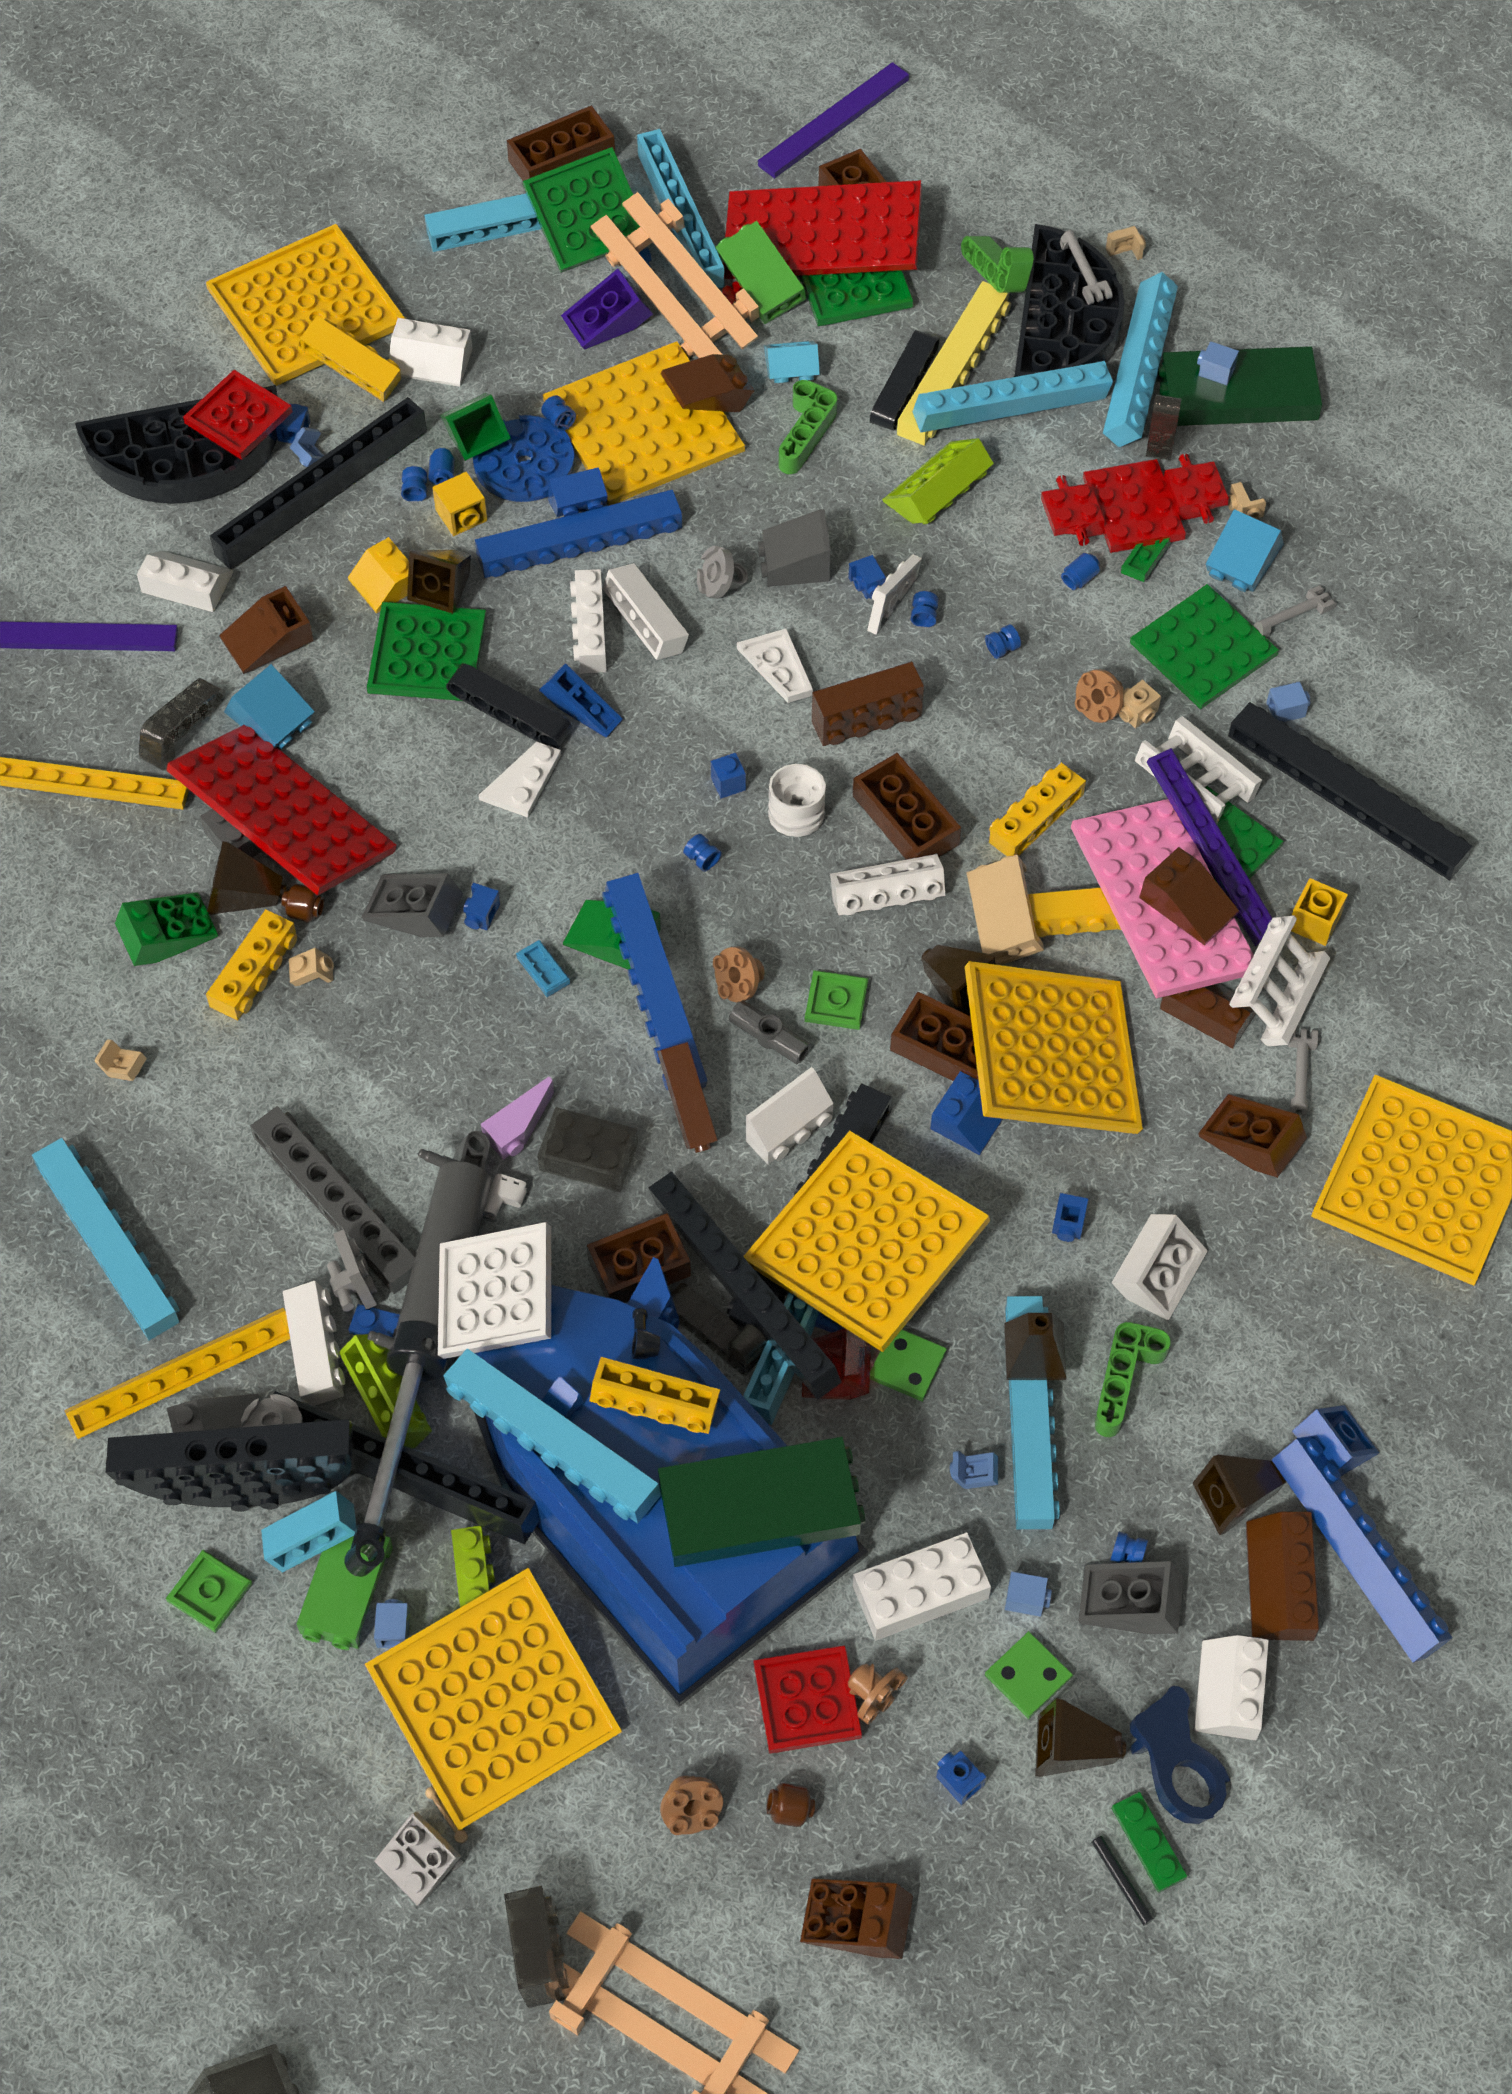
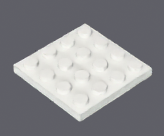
[438,1222,551,1359]

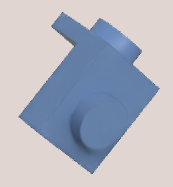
[290,427,324,467]
[950,1451,998,1489]

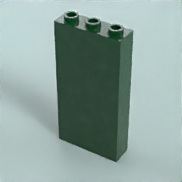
[1157,346,1322,426]
[658,1437,866,1567]

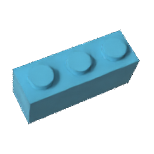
[261,1491,356,1573]

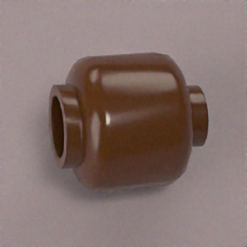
[281,884,325,922]
[766,1783,815,1827]

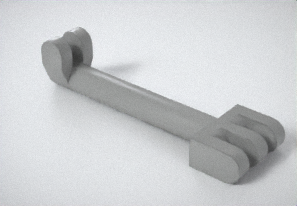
[1060,230,1112,305]
[1253,585,1337,638]
[1288,1028,1318,1115]

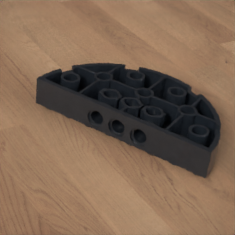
[1014,224,1124,377]
[75,385,278,504]
[105,1419,353,1512]

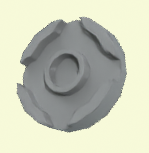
[697,546,748,599]
[241,1394,303,1427]

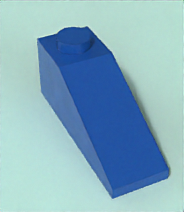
[539,663,623,738]

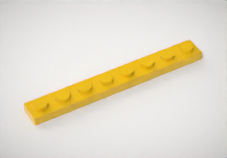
[0,757,189,810]
[64,1308,290,1439]

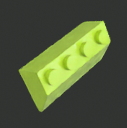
[882,438,994,524]

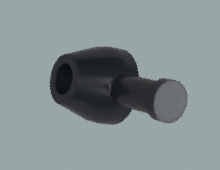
[632,1308,660,1360]

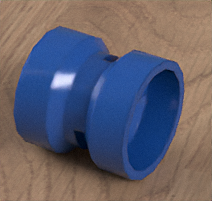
[541,395,576,431]
[401,466,427,502]
[910,591,939,627]
[985,624,1021,659]
[683,834,721,872]
[1111,1531,1148,1563]

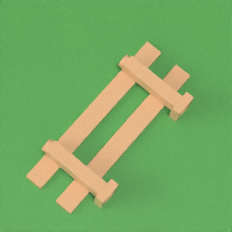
[591,192,759,358]
[538,1911,799,2094]

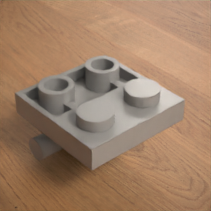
[327,1229,378,1311]
[374,1812,463,1906]

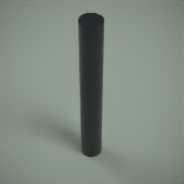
[1091,1836,1154,1926]

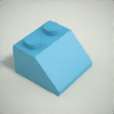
[764,341,820,383]

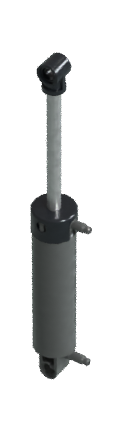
[344,1131,492,1577]

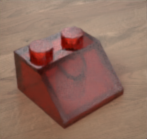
[802,1328,871,1400]

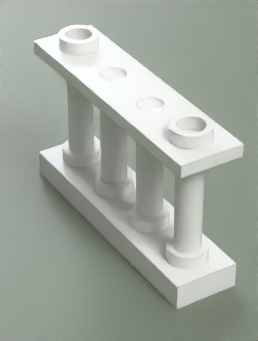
[1135,716,1262,824]
[1229,915,1330,1046]

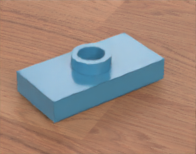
[516,940,570,997]

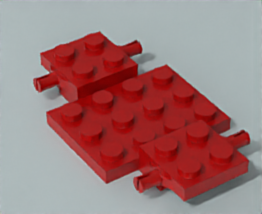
[1041,453,1229,553]

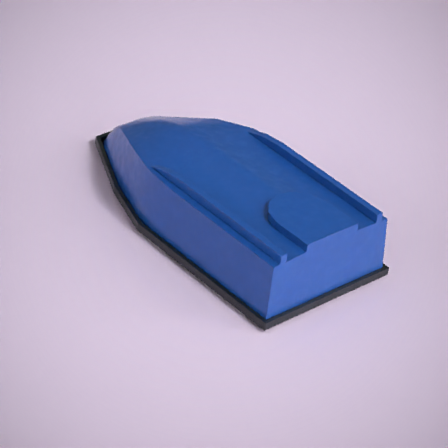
[475,1285,868,1707]

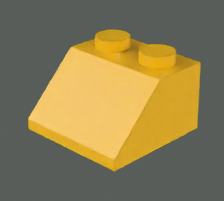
[348,537,409,614]

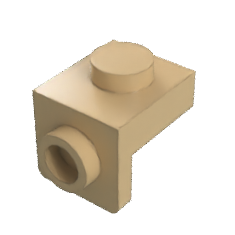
[1106,226,1146,260]
[1228,482,1266,520]
[289,948,334,986]
[95,1039,147,1081]

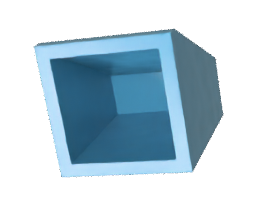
[1206,509,1284,592]
[224,664,315,749]

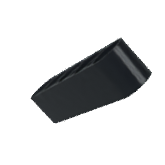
[870,330,940,431]
[446,663,572,749]

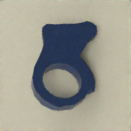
[1130,1686,1231,1824]

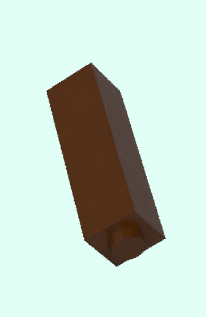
[657,1042,718,1153]

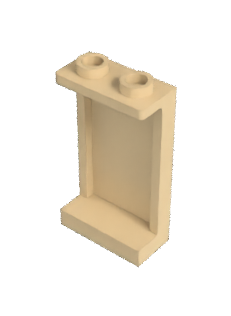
[966,855,1044,965]

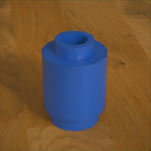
[428,448,455,485]
[1061,553,1100,590]

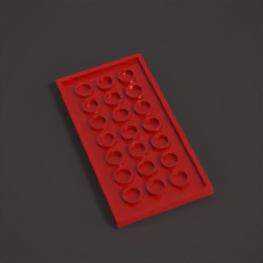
[723,180,922,279]
[167,725,397,896]

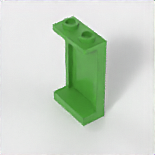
[715,221,806,324]
[297,1536,393,1650]

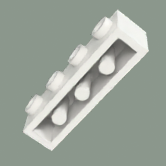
[602,563,689,660]
[570,569,607,673]
[830,854,946,915]
[283,1281,345,1407]

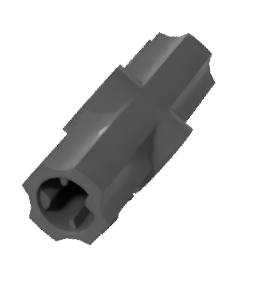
[729,1000,811,1065]

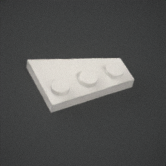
[867,554,922,635]
[737,629,813,703]
[479,742,561,817]

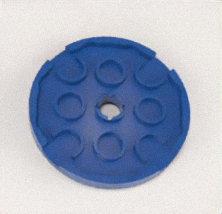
[473,415,575,502]

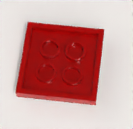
[183,370,293,460]
[753,1645,862,1754]

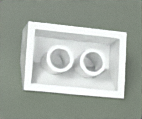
[389,318,472,387]
[137,551,234,612]
[746,1067,834,1165]
[1112,1214,1208,1320]
[1194,1635,1268,1740]

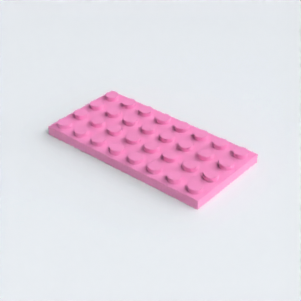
[1071,799,1254,999]

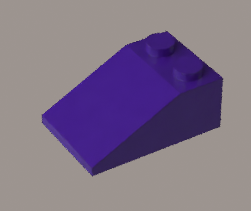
[561,268,653,350]

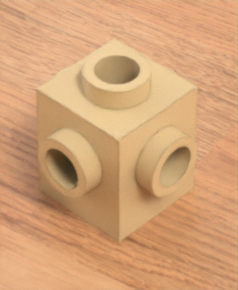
[1119,680,1161,729]

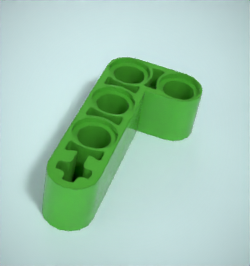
[961,236,1033,293]
[778,380,837,474]
[1095,1322,1170,1437]

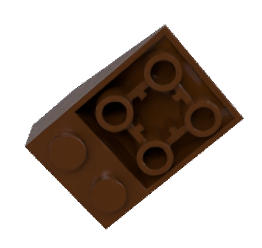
[219,586,314,674]
[800,1879,913,1959]

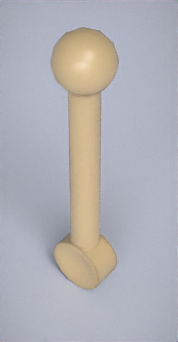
[425,1787,468,1843]

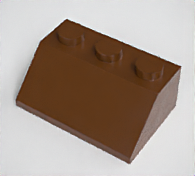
[1160,983,1256,1049]

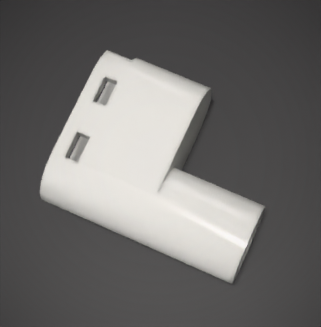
[483,1174,527,1219]

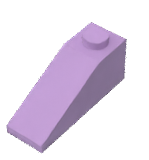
[481,1077,554,1160]

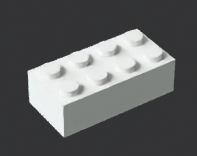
[853,1532,991,1641]

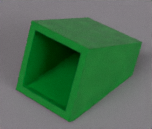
[440,393,511,461]

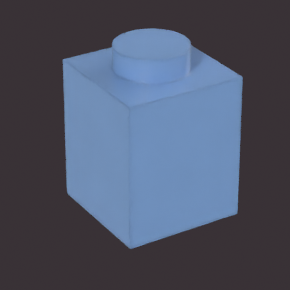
[1197,341,1239,385]
[1267,682,1311,722]
[1005,1572,1052,1617]
[374,1599,410,1648]

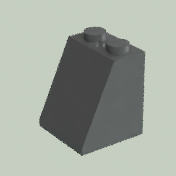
[758,509,831,587]

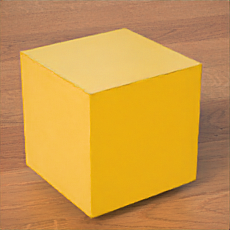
[432,471,487,537]
[1291,878,1348,946]

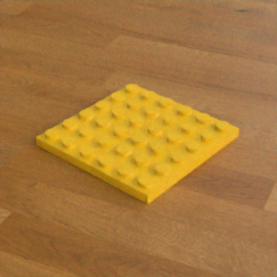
[206,224,405,386]
[543,341,745,506]
[965,961,1143,1134]
[1311,1075,1512,1286]
[743,1131,990,1352]
[364,1568,622,1831]

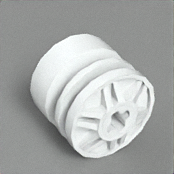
[768,764,826,837]

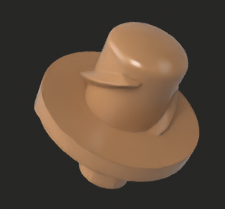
[1075,669,1124,723]
[713,946,765,1002]
[848,1663,908,1725]
[660,1776,723,1835]

